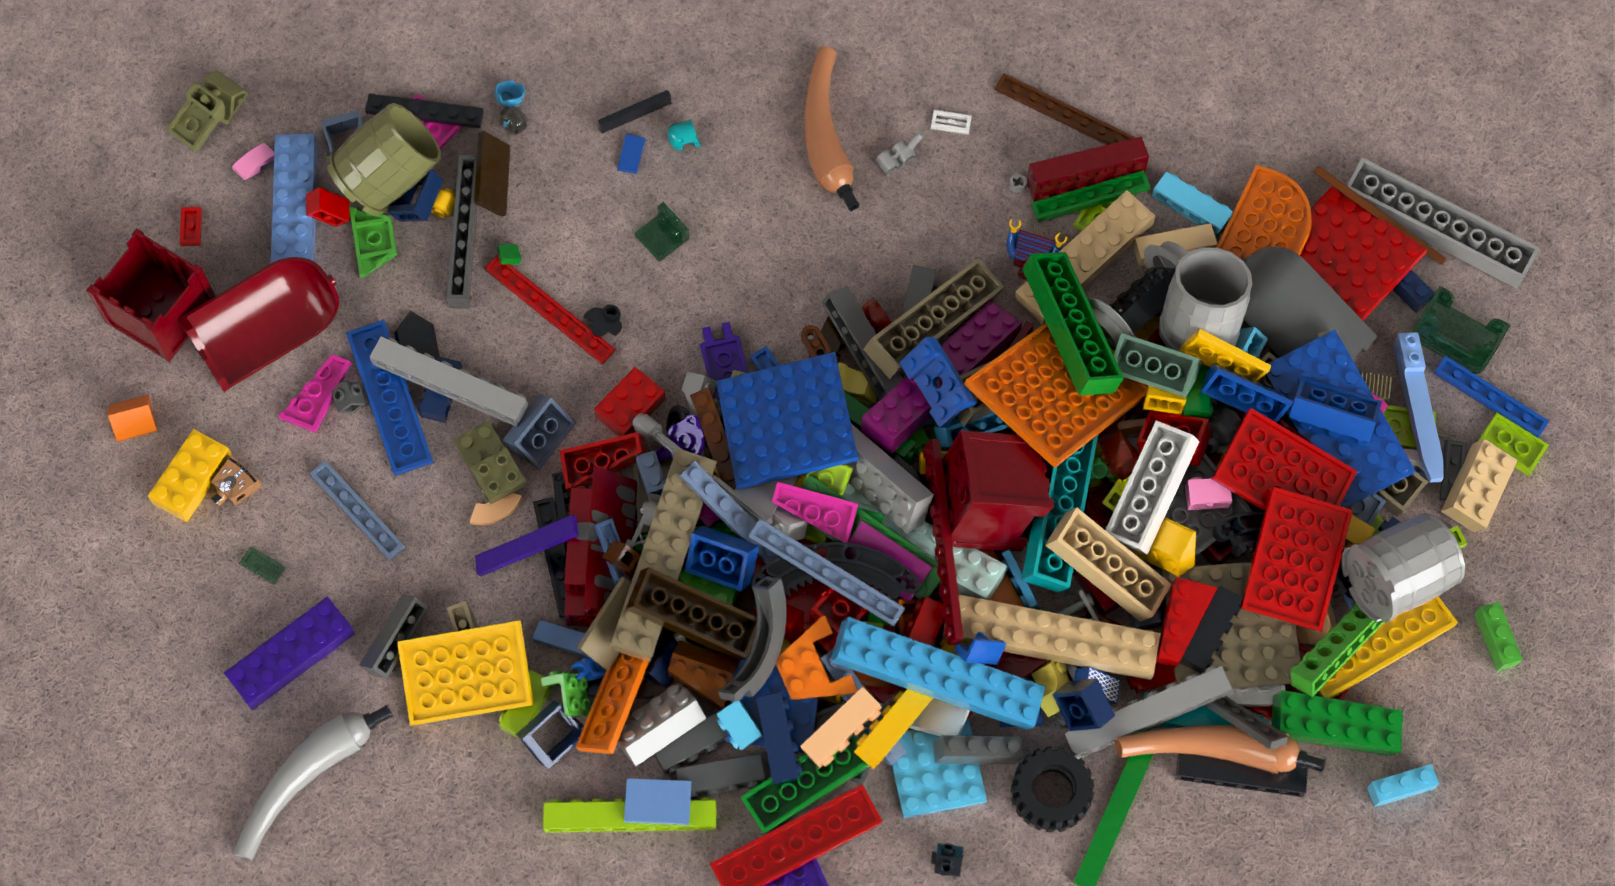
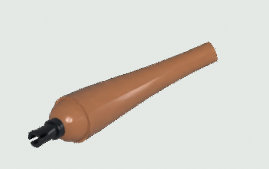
[804,46,860,211]
[1114,725,1326,774]

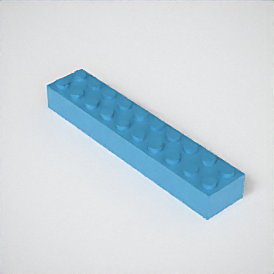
[830,617,1045,730]

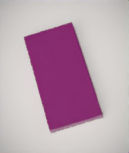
[845,521,933,602]

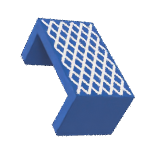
[1074,667,1121,705]

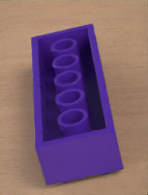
[224,596,355,711]

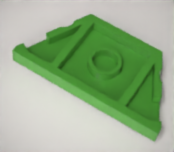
[349,207,397,278]

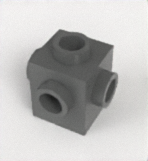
[331,380,366,413]

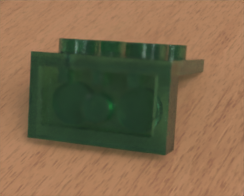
[635,202,689,262]

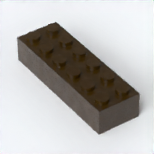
[625,567,757,660]

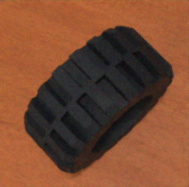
[1011,746,1095,833]

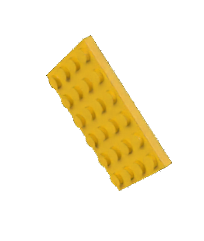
[397,621,534,726]

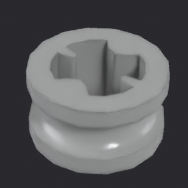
[1009,174,1027,193]

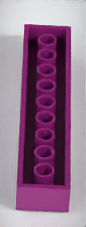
[860,301,1022,454]

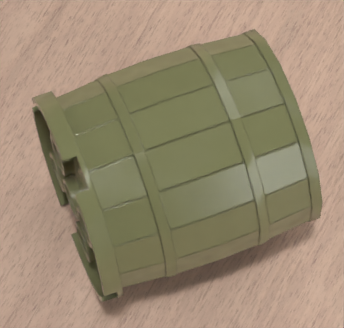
[326,103,441,216]

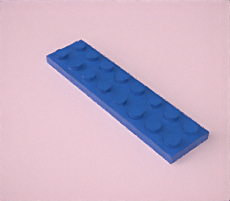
[346,320,433,476]

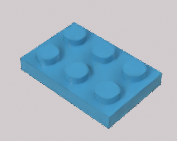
[1001,549,1041,610]

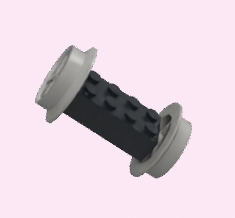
[1088,241,1188,351]

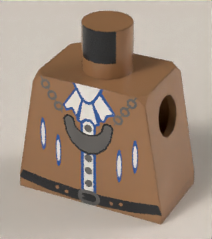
[210,455,262,507]

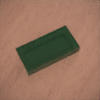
[239,547,286,585]

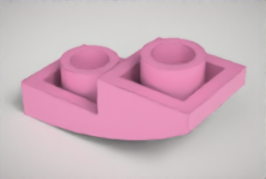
[232,143,275,180]

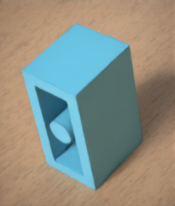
[717,700,764,750]

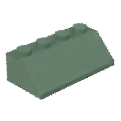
[1114,333,1203,398]

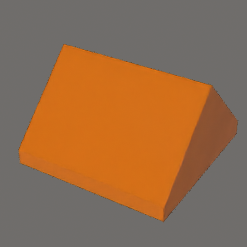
[108,394,157,442]

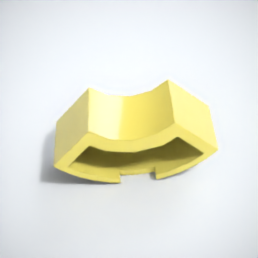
[838,363,877,404]
[1031,661,1069,717]

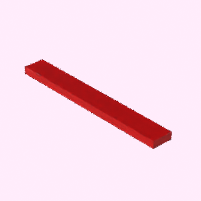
[484,254,616,365]

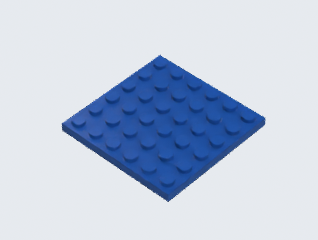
[716,352,859,490]

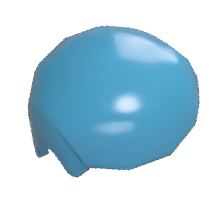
[494,79,525,108]

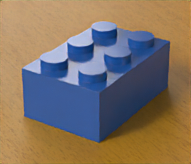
[685,526,759,591]

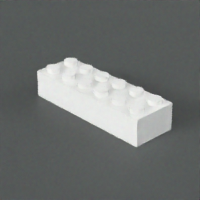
[1105,421,1199,554]

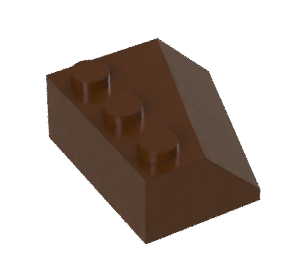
[668,640,739,710]

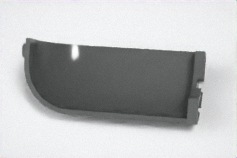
[1240,246,1377,363]

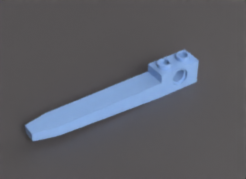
[1393,332,1443,483]

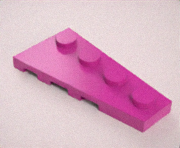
[278,354,351,433]
[772,482,859,543]

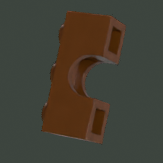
[603,540,641,581]

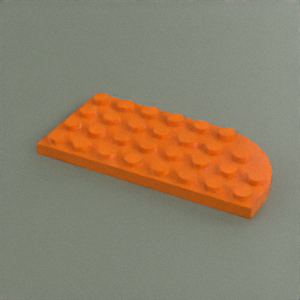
[1216,165,1312,258]

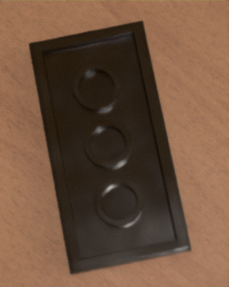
[474,131,510,216]

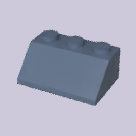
[502,394,576,470]

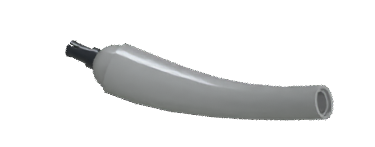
[232,705,393,861]

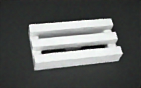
[931,110,972,135]

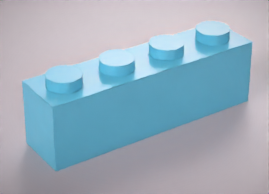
[1152,171,1233,237]

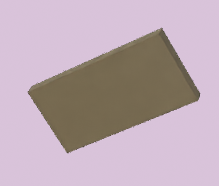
[577,577,631,671]

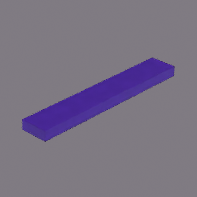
[475,515,579,576]

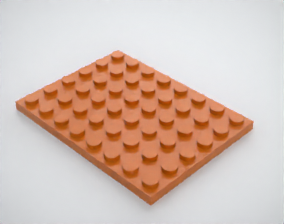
[963,323,1148,468]

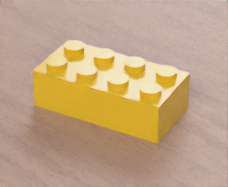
[148,429,232,522]

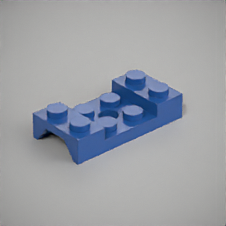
[899,337,977,428]

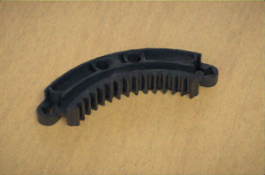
[1213,512,1354,600]
[751,542,920,601]

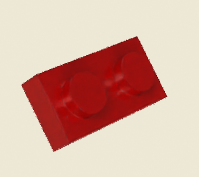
[179,207,202,246]

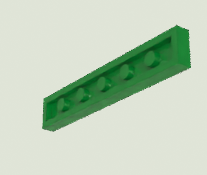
[1032,170,1150,222]

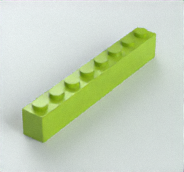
[543,797,717,832]

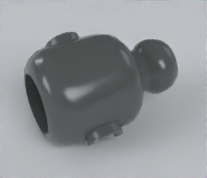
[1205,407,1242,453]

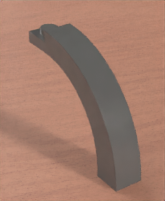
[718,576,786,702]

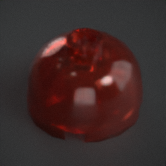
[861,297,892,334]

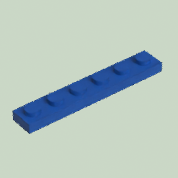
[1433,356,1549,438]

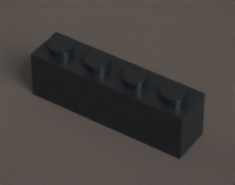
[1179,586,1242,674]

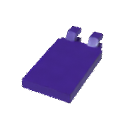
[700,322,748,400]

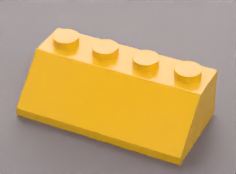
[1124,517,1196,577]

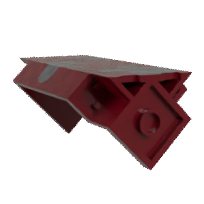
[564,465,637,627]

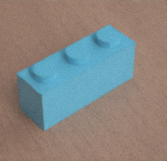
[1367,764,1439,807]

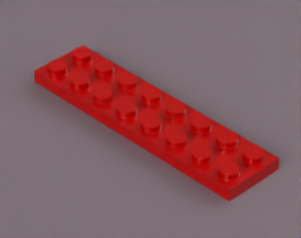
[710,784,883,886]

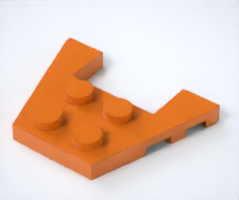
[776,616,858,700]

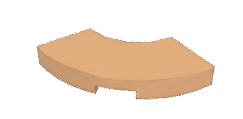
[470,493,522,525]

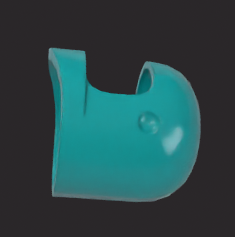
[667,119,702,151]

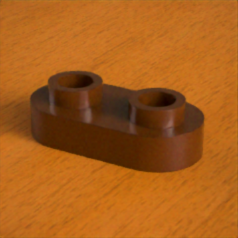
[801,325,830,358]

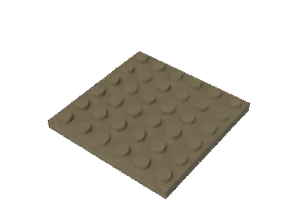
[1161,562,1301,689]

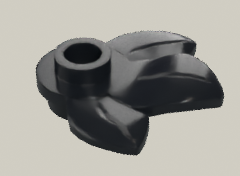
[584,305,622,336]

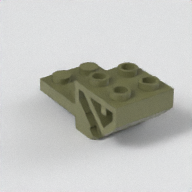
[166,70,249,152]
[453,421,527,505]

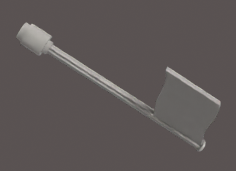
[632,413,799,525]

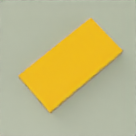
[1179,329,1271,382]

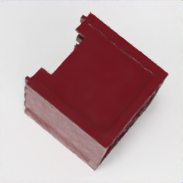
[86,228,215,362]
[942,430,1054,552]

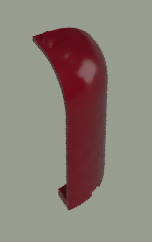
[178,257,339,391]

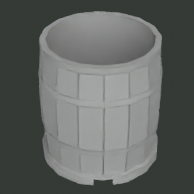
[1159,248,1252,351]
[1341,513,1465,623]

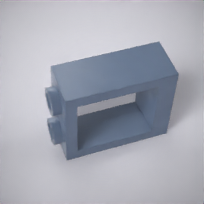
[321,110,363,152]

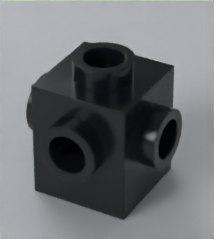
[931,843,963,877]

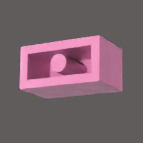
[1185,477,1232,510]

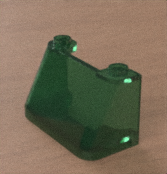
[1412,286,1510,374]

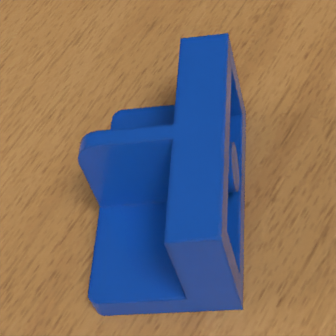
[954,632,1006,665]

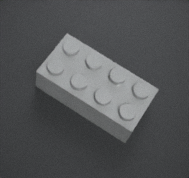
[617,682,706,766]

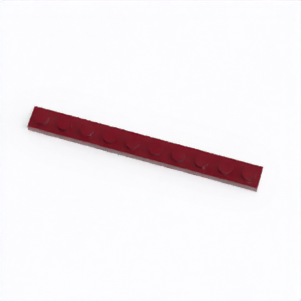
[923,439,964,645]

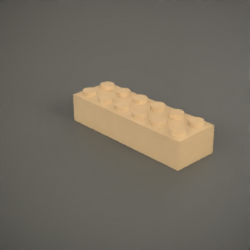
[1045,508,1172,622]

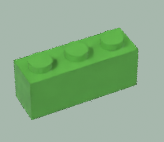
[1474,602,1523,671]

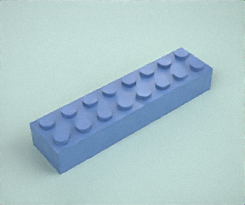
[271,134,318,263]

